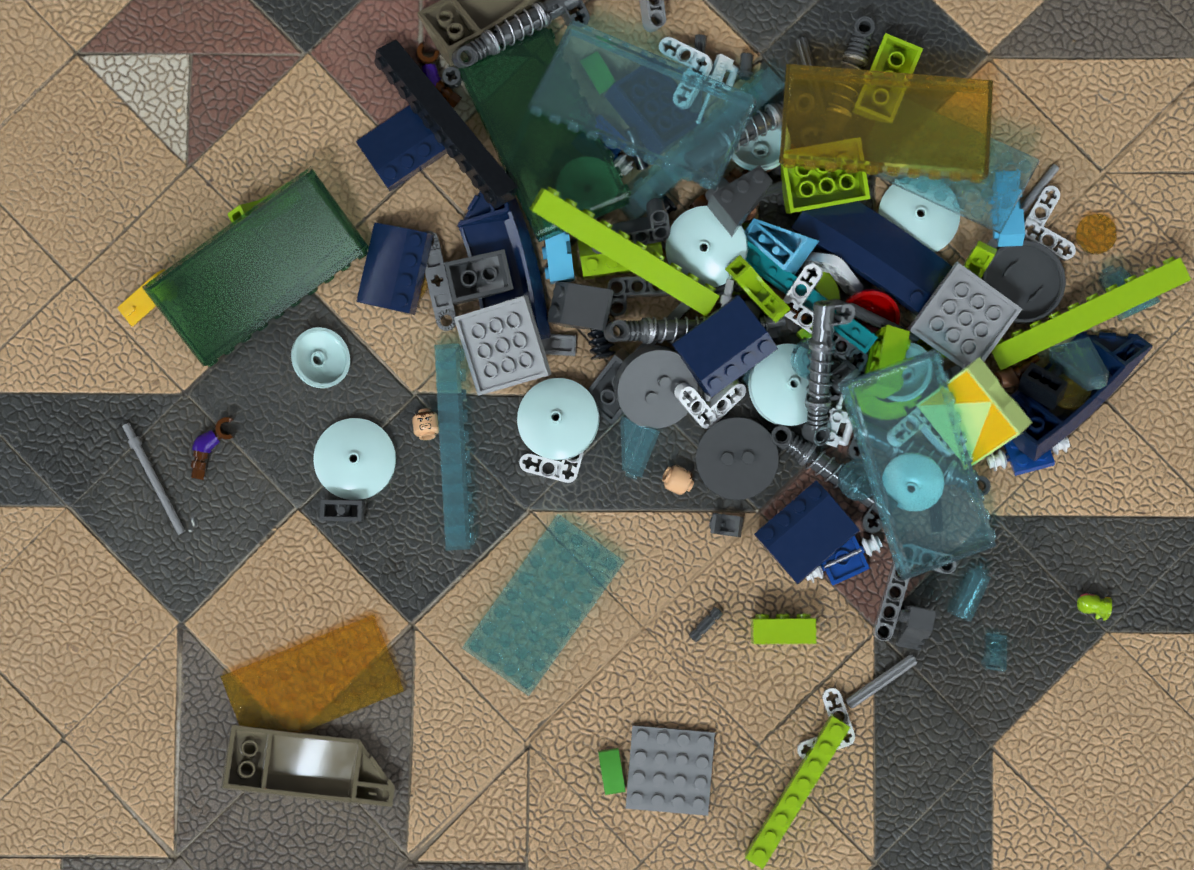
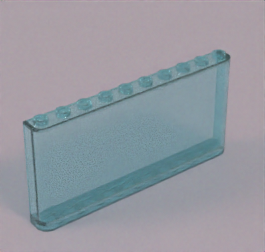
[528,21,757,190]
[840,350,996,580]

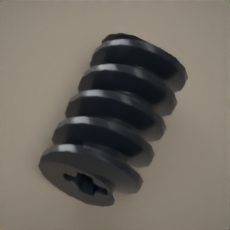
[587,318,616,360]

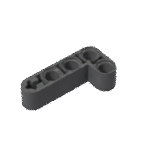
[592,198,670,254]
[607,276,671,319]

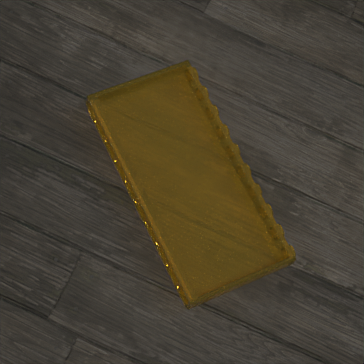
[779,64,993,183]

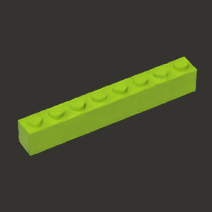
[745,714,851,869]

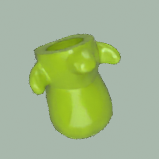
[1077,593,1112,621]

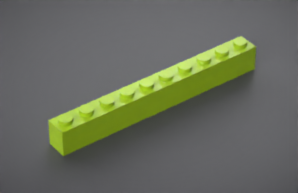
[529,187,719,317]
[991,256,1192,371]

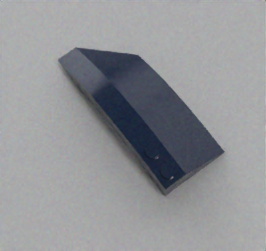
[457,192,551,340]
[791,201,953,316]
[1010,332,1153,461]

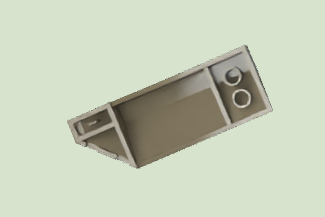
[417,0,546,67]
[221,725,395,807]

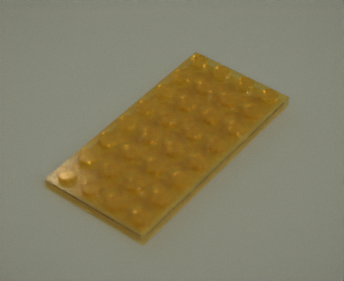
[220,614,405,733]

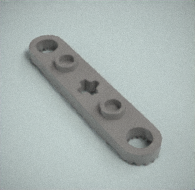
[425,231,456,331]

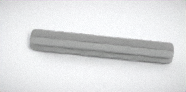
[846,654,917,708]

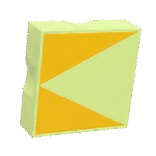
[916,357,1032,469]

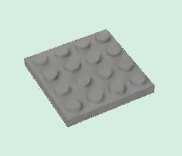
[908,261,1022,368]
[454,295,552,396]
[625,725,715,816]

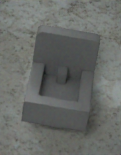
[709,513,744,537]

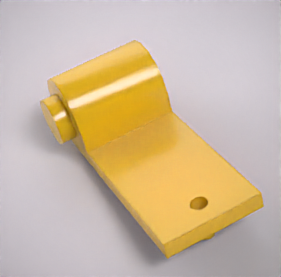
[117,269,180,327]

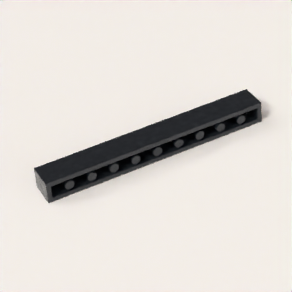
[374,40,518,209]

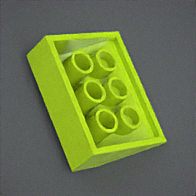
[780,138,871,213]

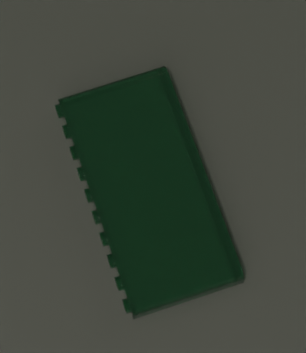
[457,27,631,243]
[142,166,369,367]

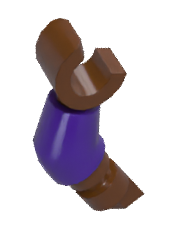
[416,42,462,108]
[191,417,234,480]

